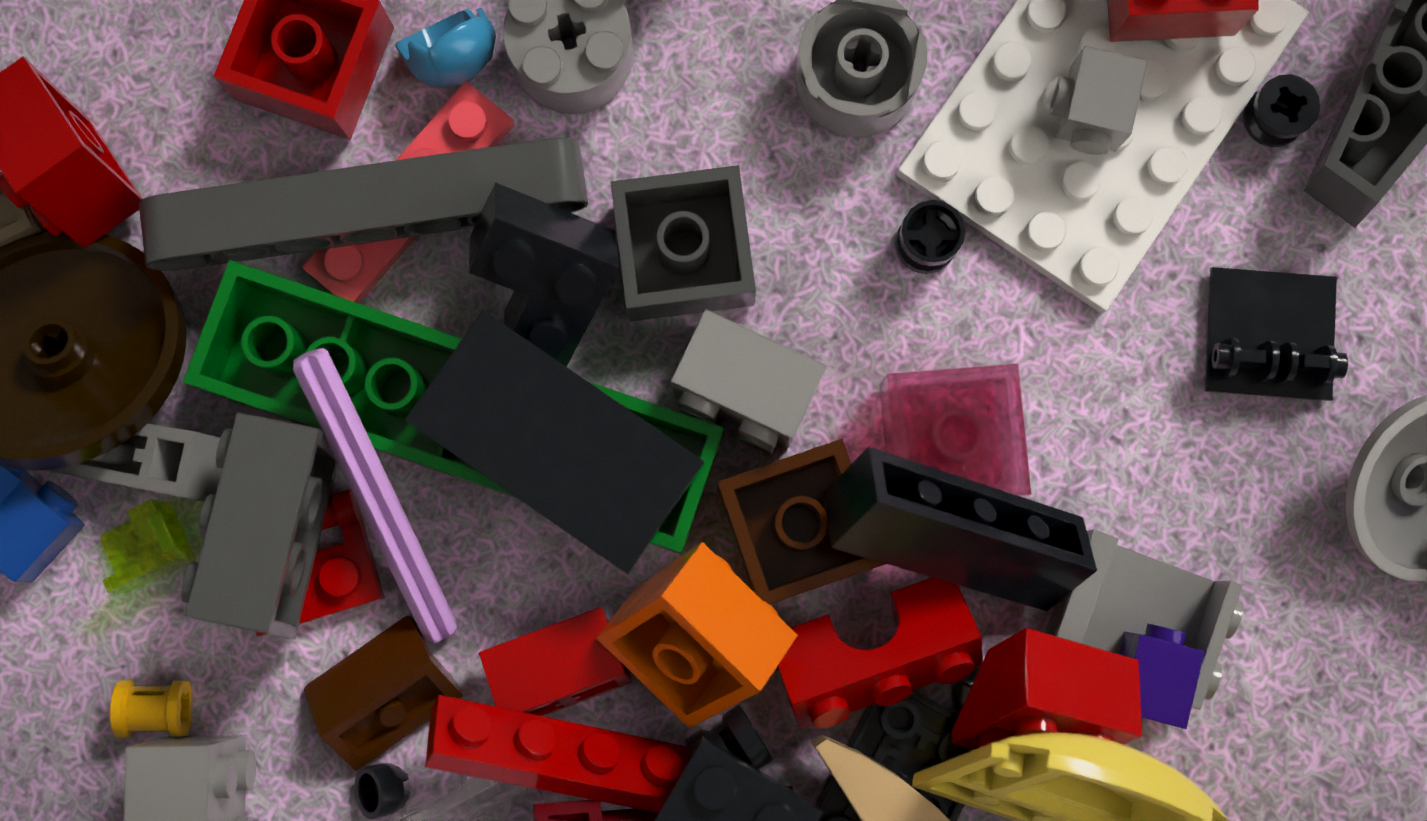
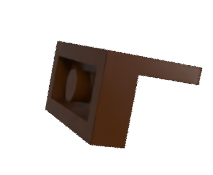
[304,616,463,771]

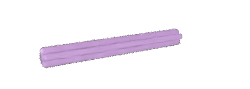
[293,348,457,643]

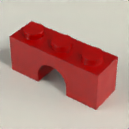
[777,577,983,730]

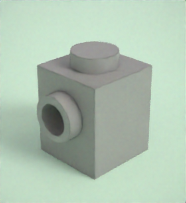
[1050,46,1148,155]

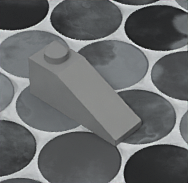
[48,423,222,502]

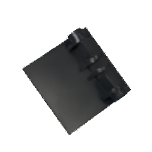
[1205,267,1348,401]

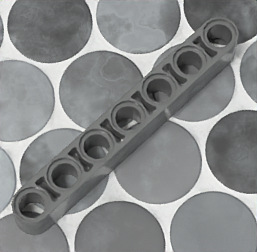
[138,138,588,271]

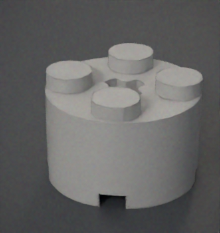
[503,0,634,114]
[795,0,927,137]

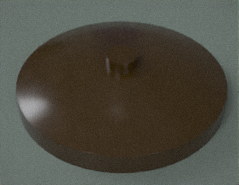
[0,232,187,470]

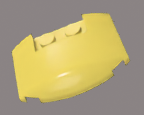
[912,733,1228,821]

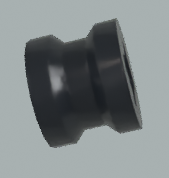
[1243,74,1320,147]

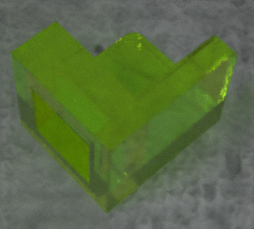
[101,499,196,593]

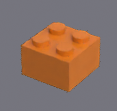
[596,542,798,728]

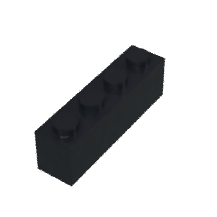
[823,446,1097,611]

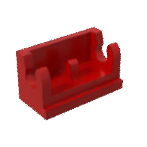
[478,606,632,716]

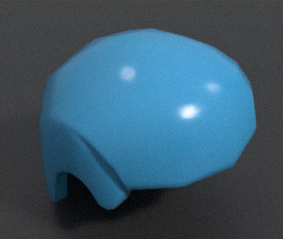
[395,8,496,87]

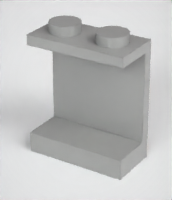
[1045,529,1243,710]

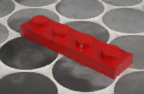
[425,695,690,812]

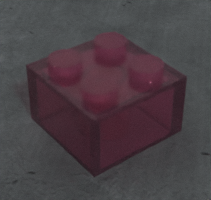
[879,364,1032,497]

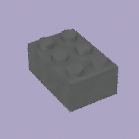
[181,412,338,639]

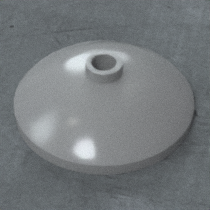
[1345,395,1427,582]

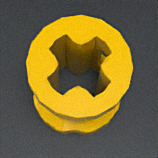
[110,679,193,739]

